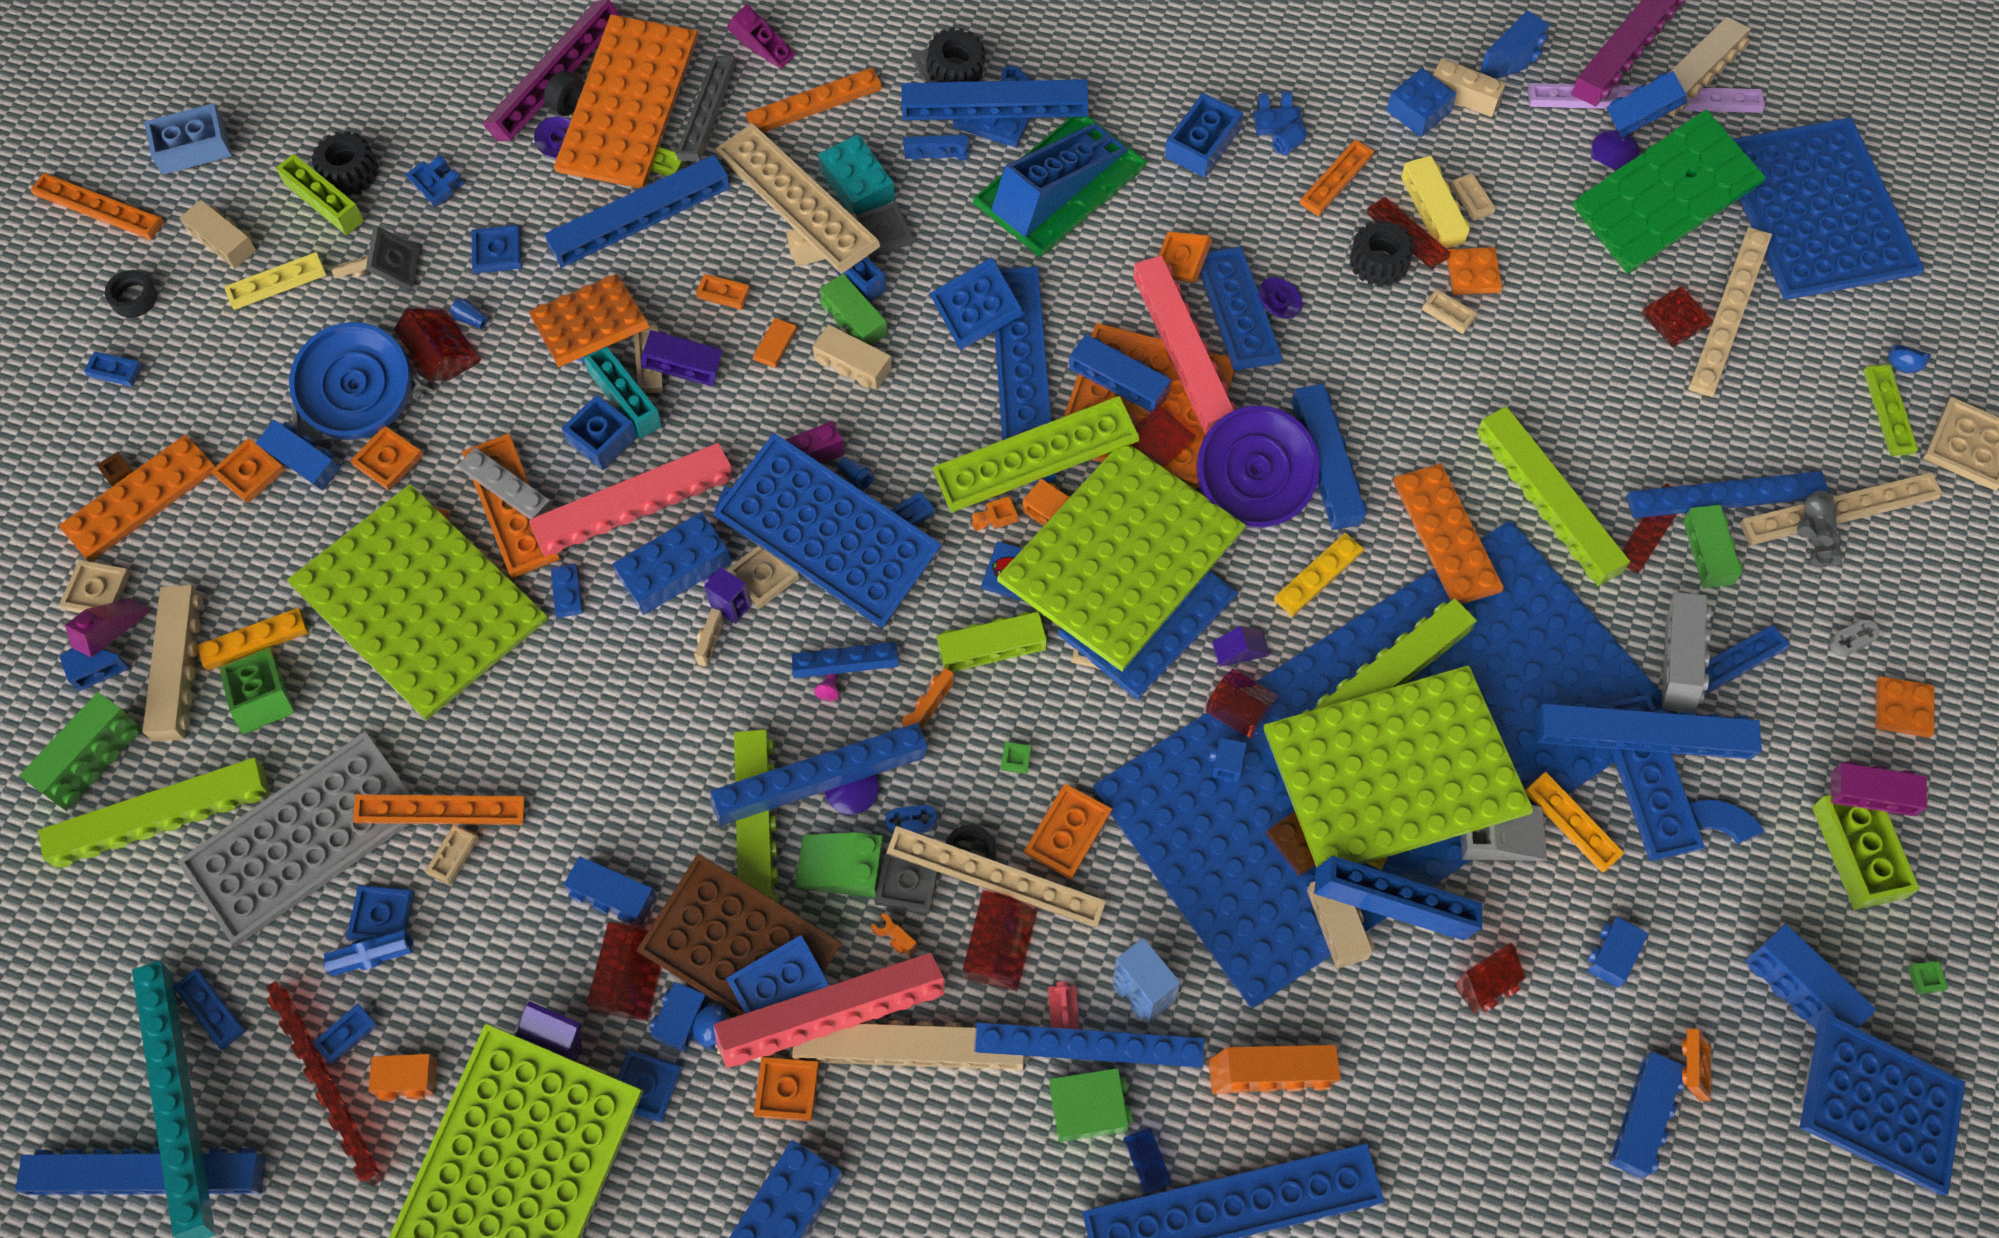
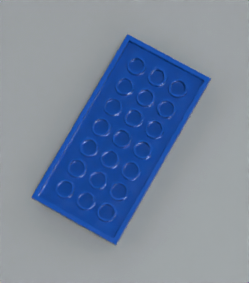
[713,432,942,630]

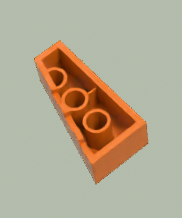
[1208,1045,1341,1095]

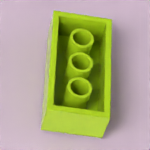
[1812,795,1920,910]

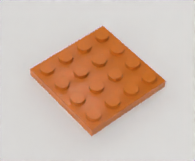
[528,274,649,368]

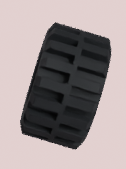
[926,27,986,82]
[311,131,379,196]
[1350,220,1414,287]

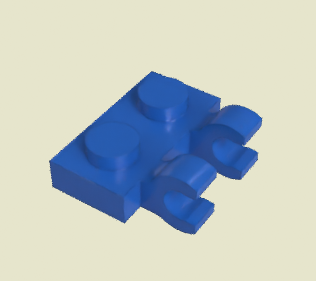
[1253,91,1303,136]
[405,155,464,208]

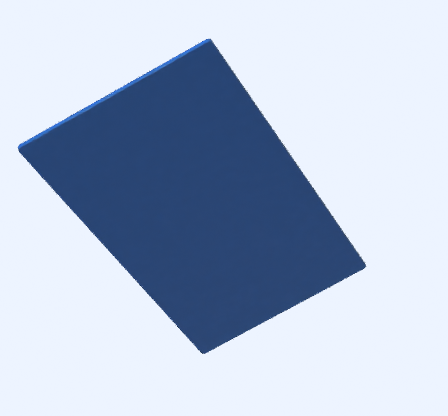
[1093,521,1679,1008]

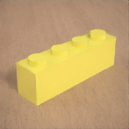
[1401,156,1470,251]

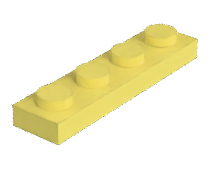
[224,252,326,310]

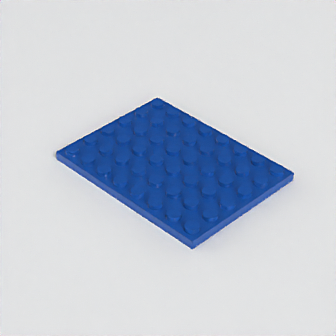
[1733,117,1925,300]

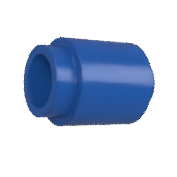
[1272,122,1307,155]

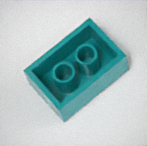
[818,134,895,215]

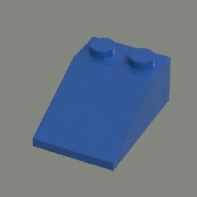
[1480,10,1550,79]

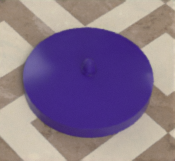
[1196,406,1320,529]

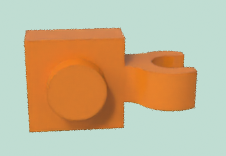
[971,496,1019,531]
[871,913,918,958]

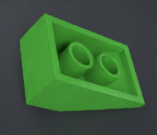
[219,647,295,734]
[795,832,885,898]

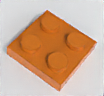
[1158,232,1213,283]
[1446,247,1502,295]
[350,427,424,491]
[211,438,285,504]
[1875,676,1934,738]
[1682,1029,1712,1101]
[753,1057,819,1122]

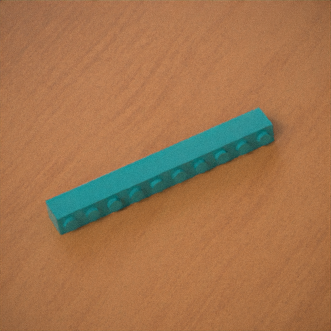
[132,960,216,1238]

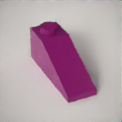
[65,598,150,658]

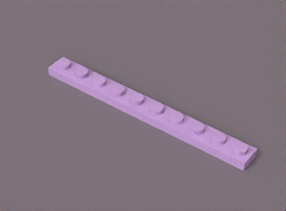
[1528,83,1765,113]

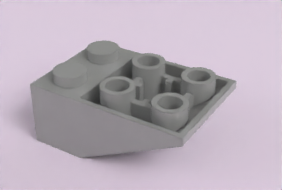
[1460,805,1547,861]

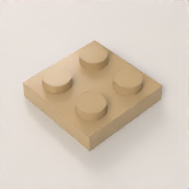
[726,546,799,609]
[59,560,131,613]

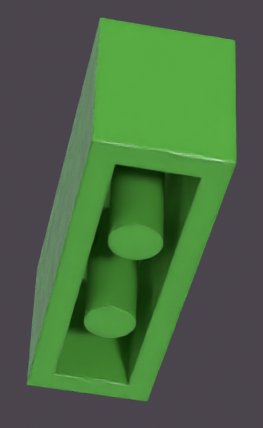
[820,274,888,346]
[1683,505,1742,588]

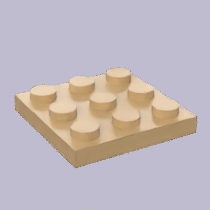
[1923,397,1999,491]

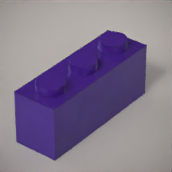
[641,330,722,387]

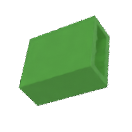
[1049,1068,1133,1143]

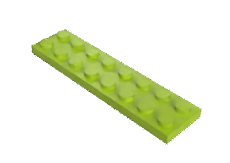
[932,396,1139,513]

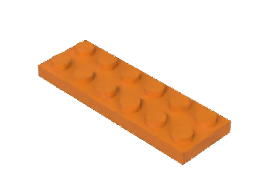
[461,433,560,578]
[58,434,215,562]
[1393,463,1503,604]

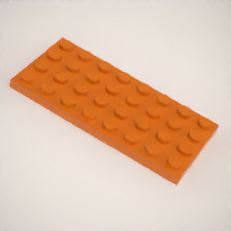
[554,14,699,188]

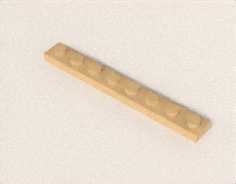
[1688,227,1772,397]
[1739,472,1943,546]
[886,826,1106,928]

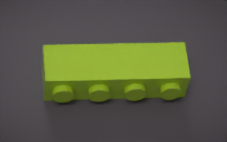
[276,153,364,236]
[936,612,1046,672]

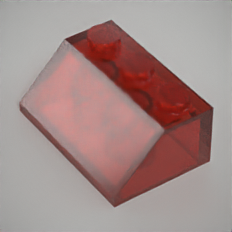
[394,308,481,381]
[962,890,1037,992]
[587,922,661,1022]

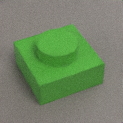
[1001,742,1031,774]
[1907,961,1948,995]

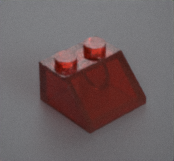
[1205,669,1279,739]
[1454,942,1526,1015]

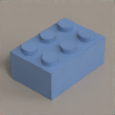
[144,103,232,175]
[1112,938,1181,1024]

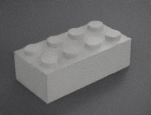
[1661,592,1711,713]

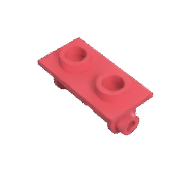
[1048,981,1080,1029]

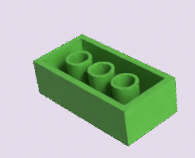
[19,692,143,811]

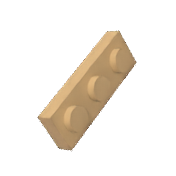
[634,325,663,393]

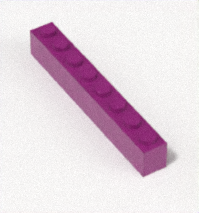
[482,0,622,141]
[1571,0,1686,107]

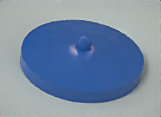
[289,322,412,440]

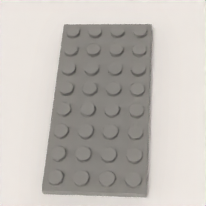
[177,732,412,947]

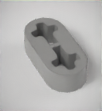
[1829,620,1880,657]

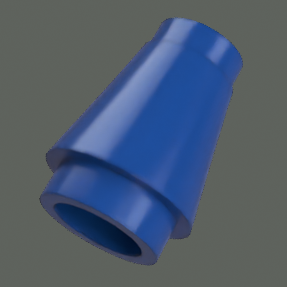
[450,298,488,329]
[837,457,874,490]

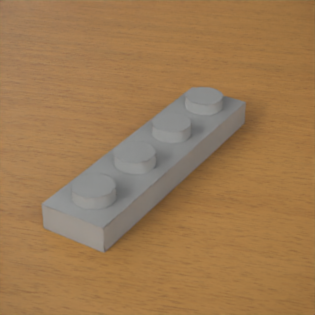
[458,447,552,519]

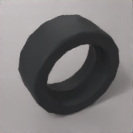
[104,270,157,318]
[945,824,996,861]

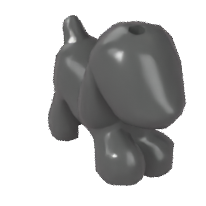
[1797,491,1842,567]

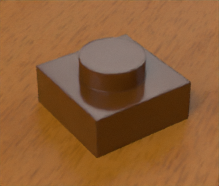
[96,451,133,486]

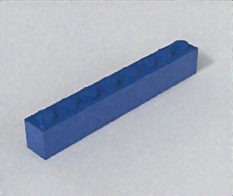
[901,79,1088,120]
[544,155,730,268]
[1535,701,1762,759]
[710,723,928,827]
[15,1148,266,1195]

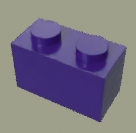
[704,567,752,624]

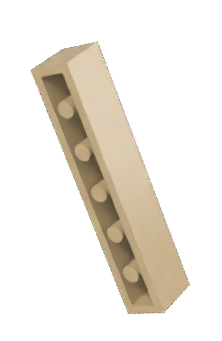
[1667,17,1751,117]
[143,585,203,742]

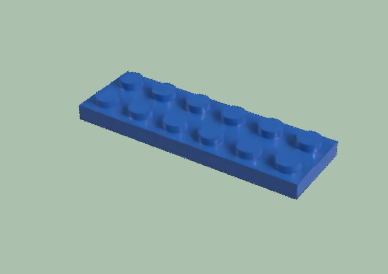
[1200,246,1282,371]
[1596,694,1705,862]

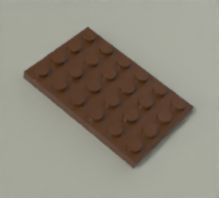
[636,853,842,1016]

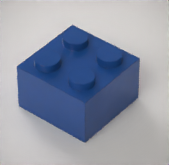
[1387,68,1457,137]
[561,395,638,471]

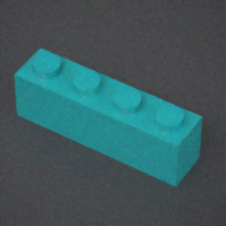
[584,347,661,439]

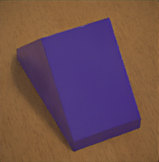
[1212,625,1270,667]

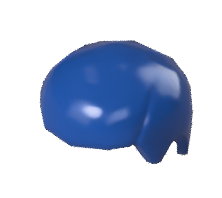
[1888,344,1931,373]
[693,1004,726,1051]

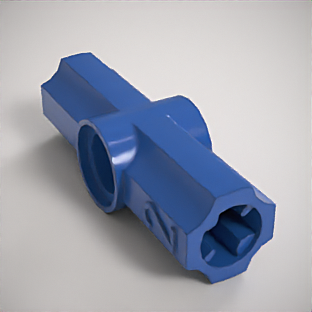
[324,928,414,976]

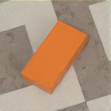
[753,318,797,368]

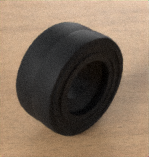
[544,70,585,116]

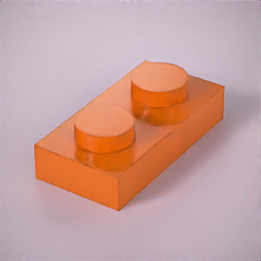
[696,274,750,310]

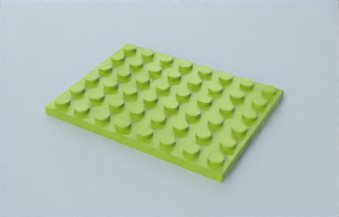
[997,445,1246,672]
[287,484,548,721]
[1263,665,1533,867]
[389,1024,644,1238]

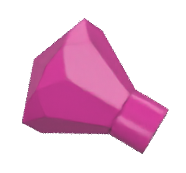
[814,674,839,702]

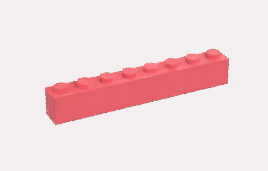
[1133,255,1237,435]
[529,443,732,557]
[713,953,944,1069]

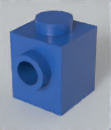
[1209,737,1247,782]

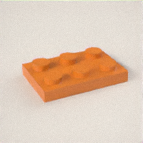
[1024,783,1112,880]

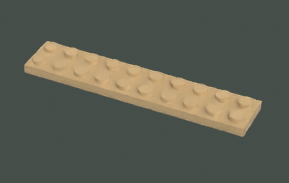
[715,123,880,274]

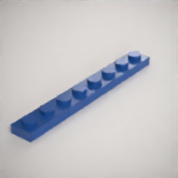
[1626,471,1830,519]
[974,1022,1204,1068]

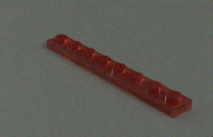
[266,981,384,1186]

